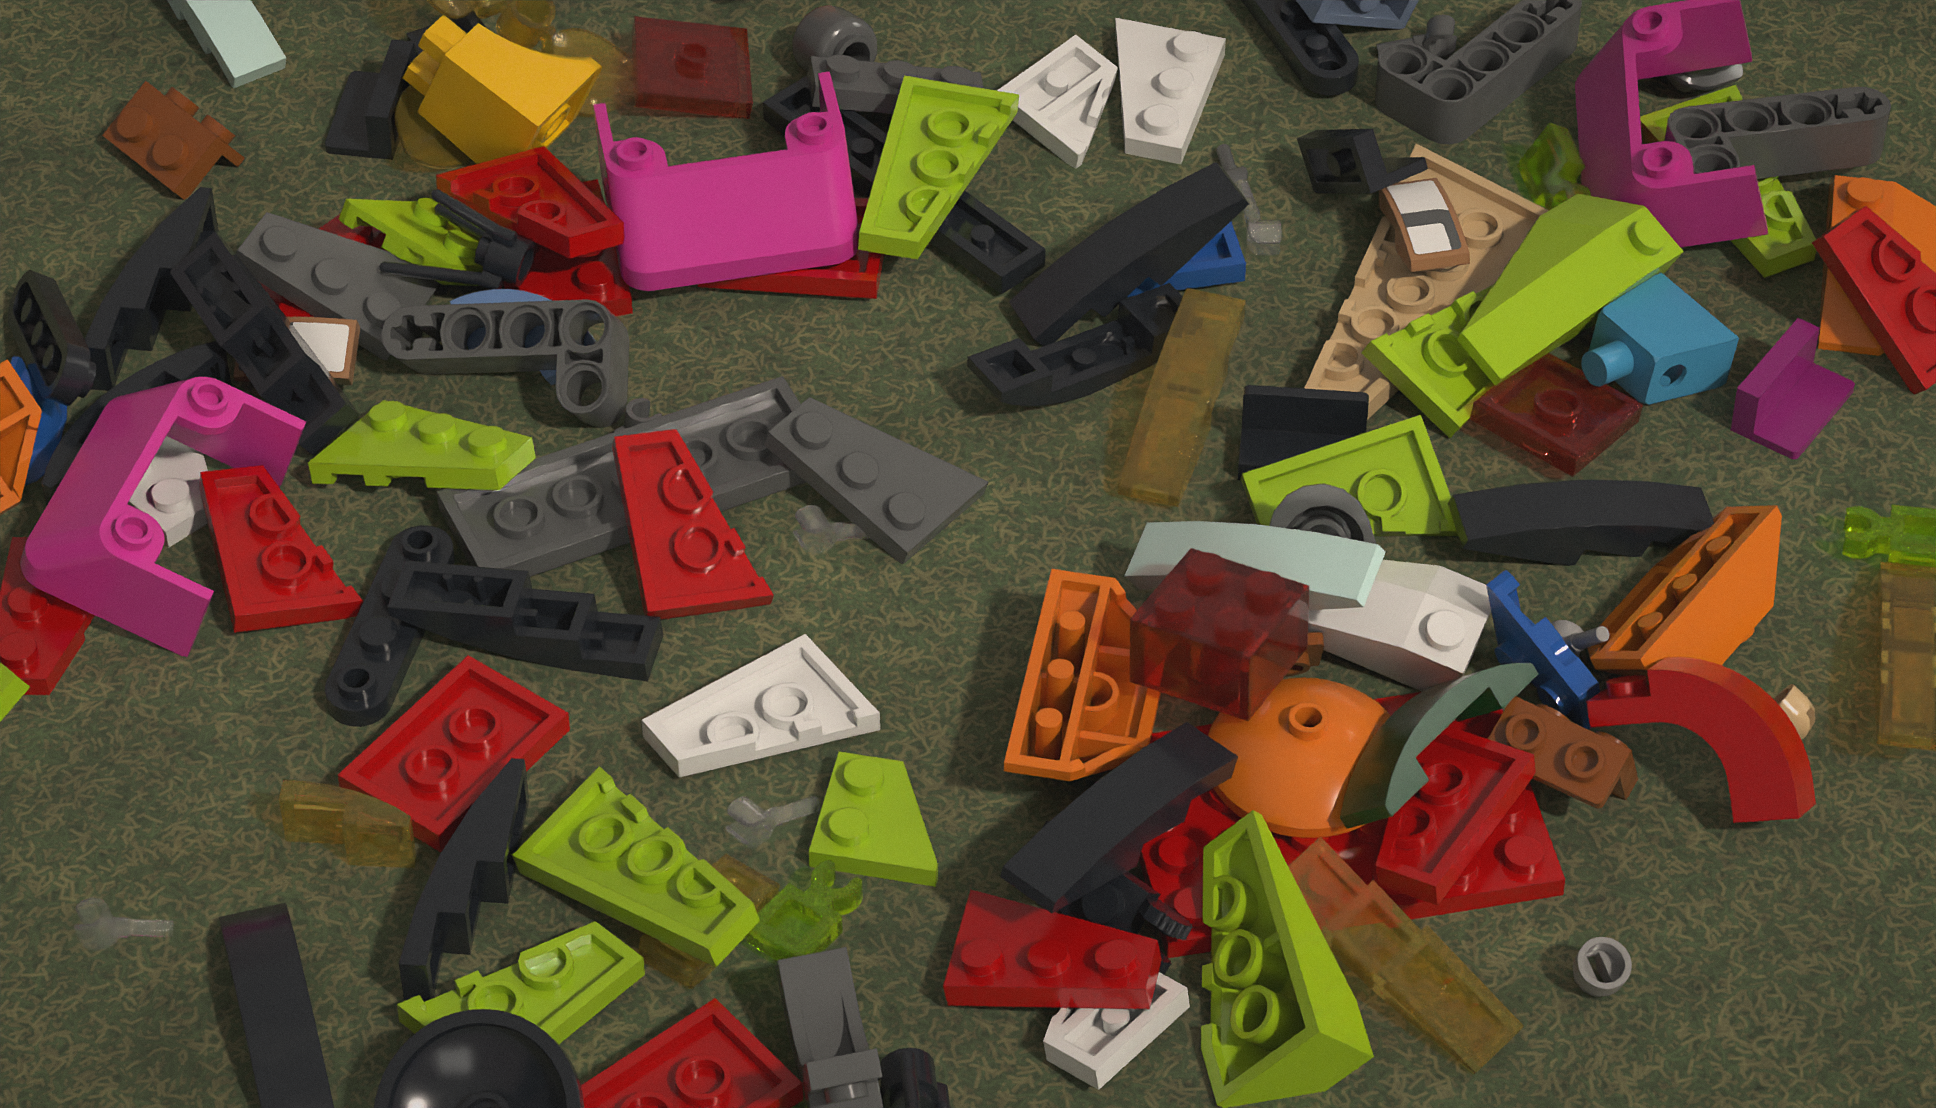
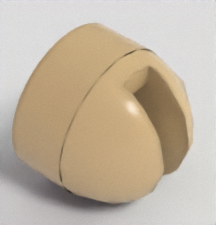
[1774,684,1816,740]

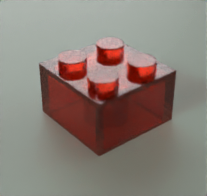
[1129,548,1309,721]

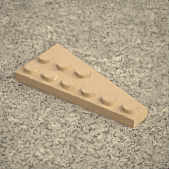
[1305,144,1549,420]

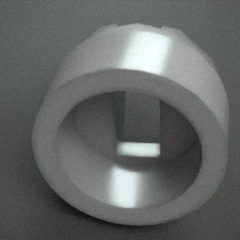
[1573,937,1632,997]

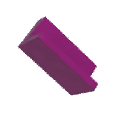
[1730,318,1855,459]

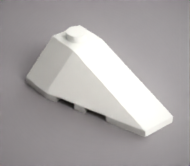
[1212,560,1491,692]

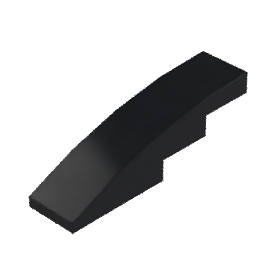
[1009,162,1249,346]
[84,187,219,391]
[170,232,359,455]
[1448,480,1714,566]
[387,561,664,682]
[1000,722,1238,913]
[399,758,529,1002]

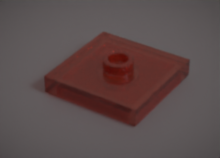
[631,16,753,119]
[1470,353,1643,477]

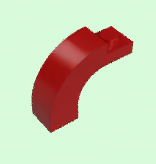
[1586,657,1816,823]

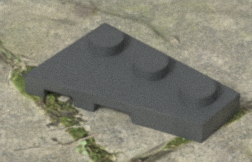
[236,212,442,361]
[764,397,989,564]

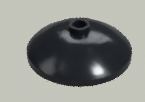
[374,1009,584,1108]

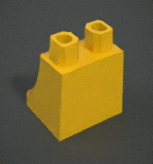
[403,15,602,164]

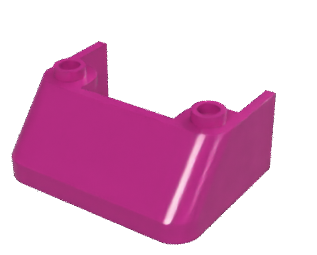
[1575,0,1768,247]
[593,71,859,291]
[20,377,306,657]

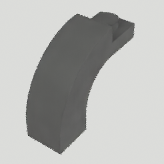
[775,947,883,1108]

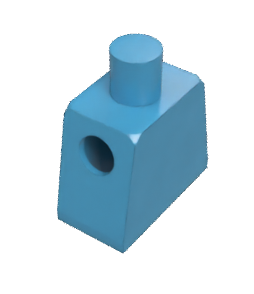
[1581,272,1739,405]

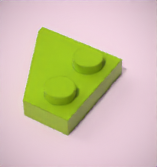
[339,198,483,286]
[809,751,938,887]

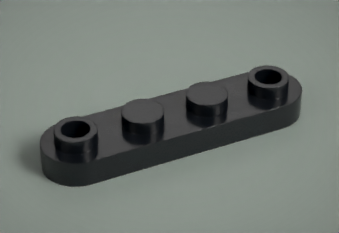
[1241,0,1359,95]
[8,270,96,406]
[325,525,455,727]

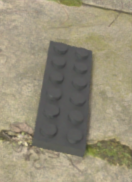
[437,376,806,577]

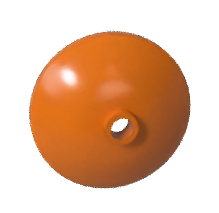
[1208,677,1391,838]

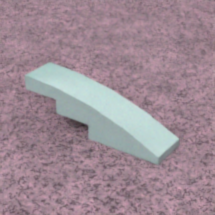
[167,0,286,88]
[1125,521,1385,613]

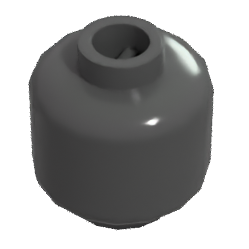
[792,5,877,73]

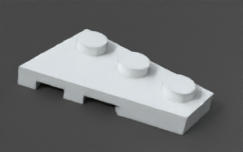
[1115,18,1226,164]
[642,634,880,778]

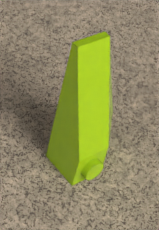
[1457,194,1684,386]
[1201,810,1374,1108]

